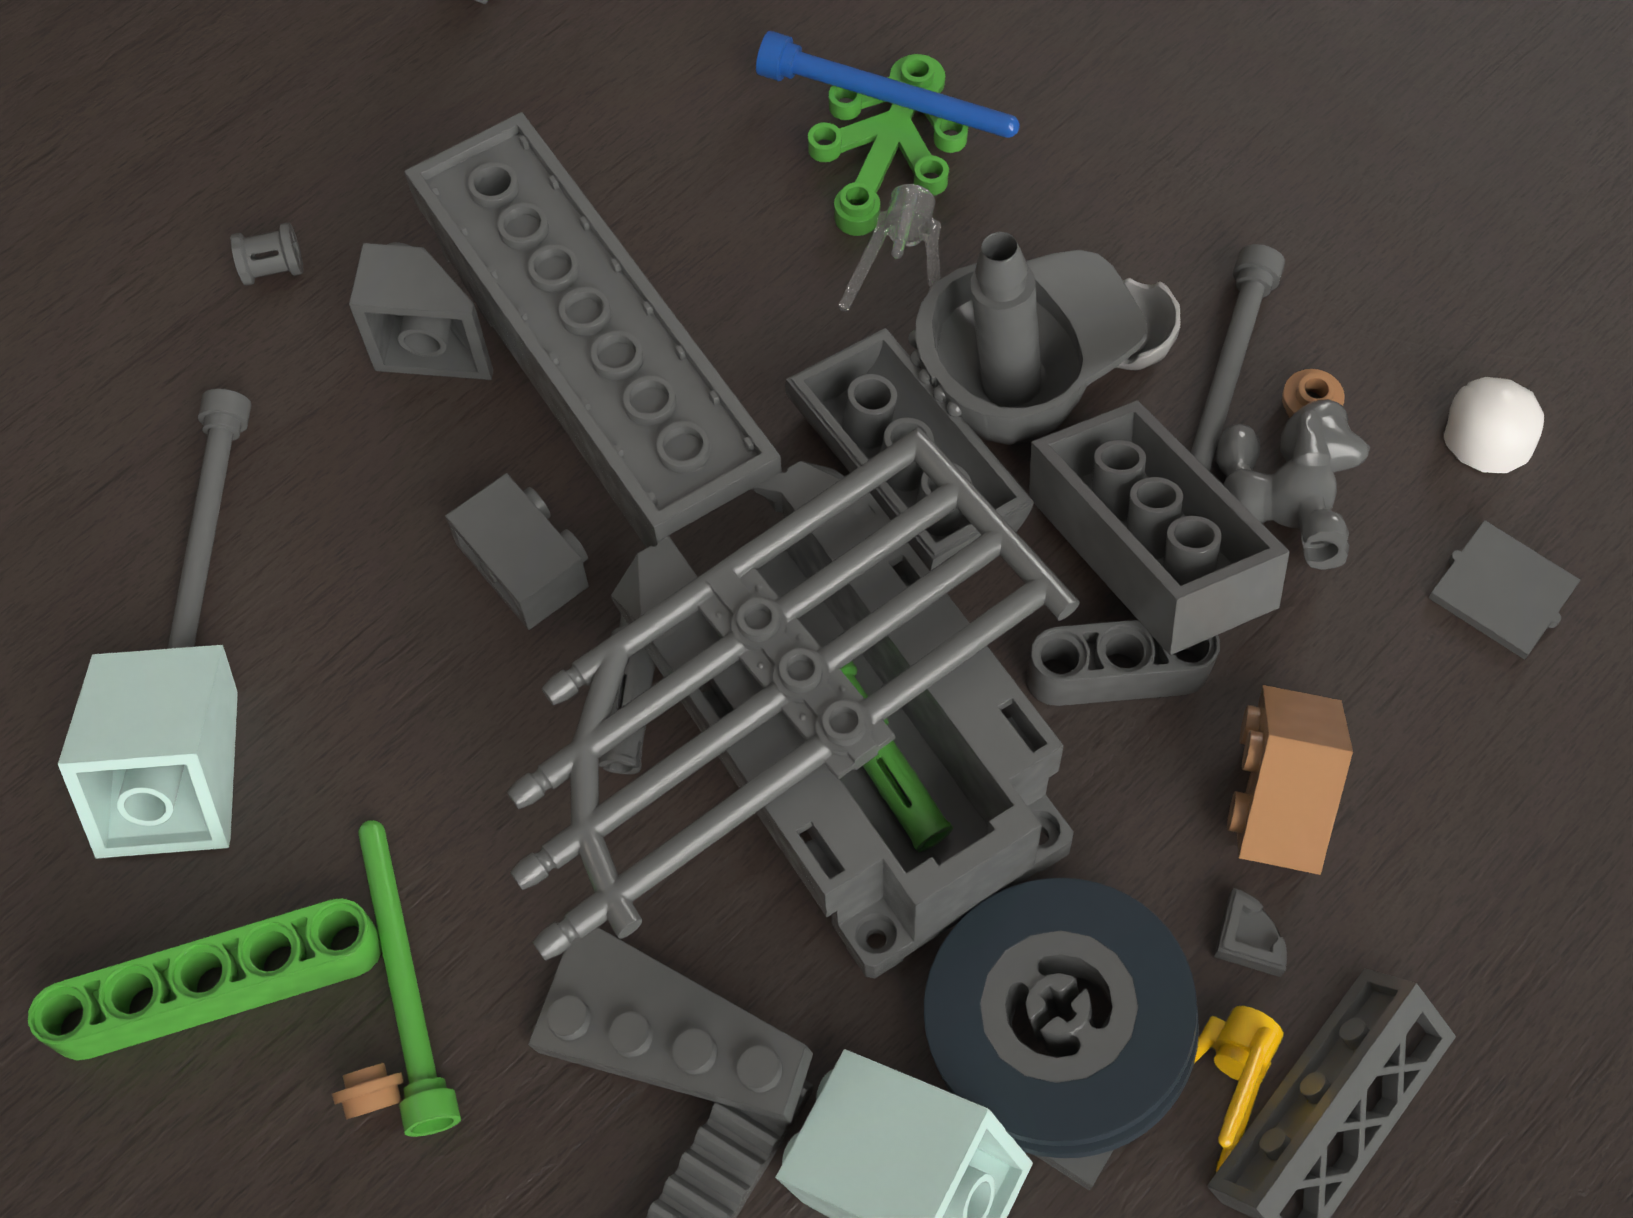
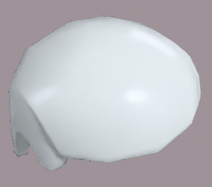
[1444,377,1544,473]

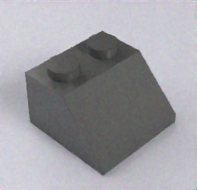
[349,242,493,380]

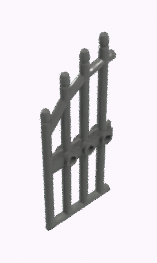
[507,426,1080,960]

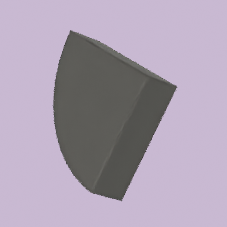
[1214,888,1287,977]

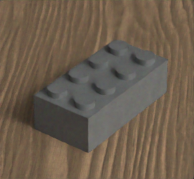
[1029,401,1290,655]

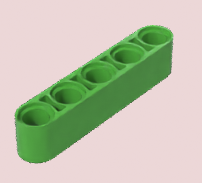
[28,898,382,1061]

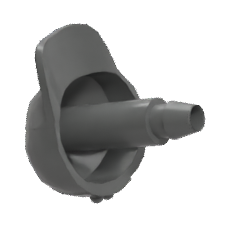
[908,232,1147,445]

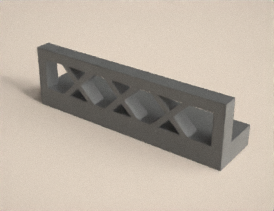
[1207,968,1456,1218]

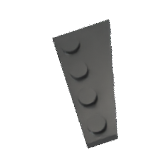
[528,927,813,1123]

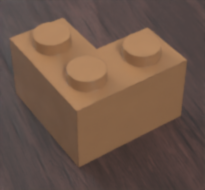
[1227,685,1353,875]

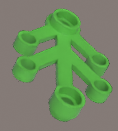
[808,54,968,236]

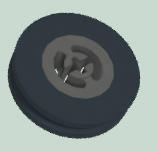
[924,878,1199,1158]

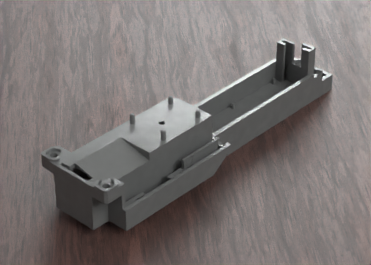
[404,112,1074,979]

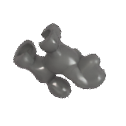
[1215,399,1370,570]

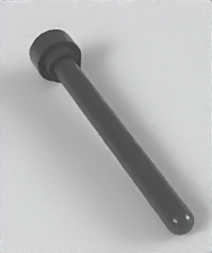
[1190,244,1285,472]
[167,389,252,649]

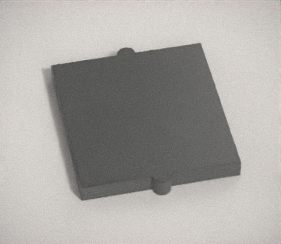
[1428,520,1581,660]

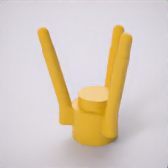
[1194,1006,1283,1172]

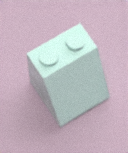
[58,645,238,858]
[775,1049,1033,1218]

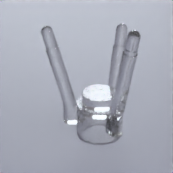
[839,184,941,312]

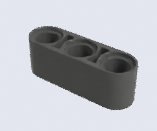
[1026,620,1220,706]

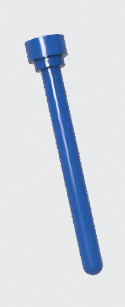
[756,30,1020,138]

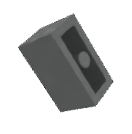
[445,473,589,630]

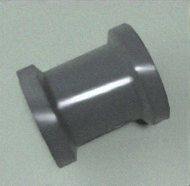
[230,222,303,286]

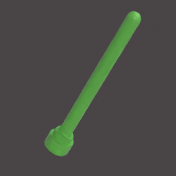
[358,820,461,1137]

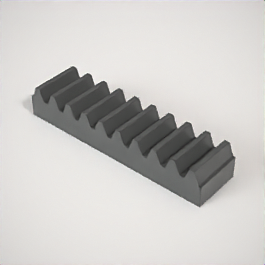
[646,1080,813,1218]

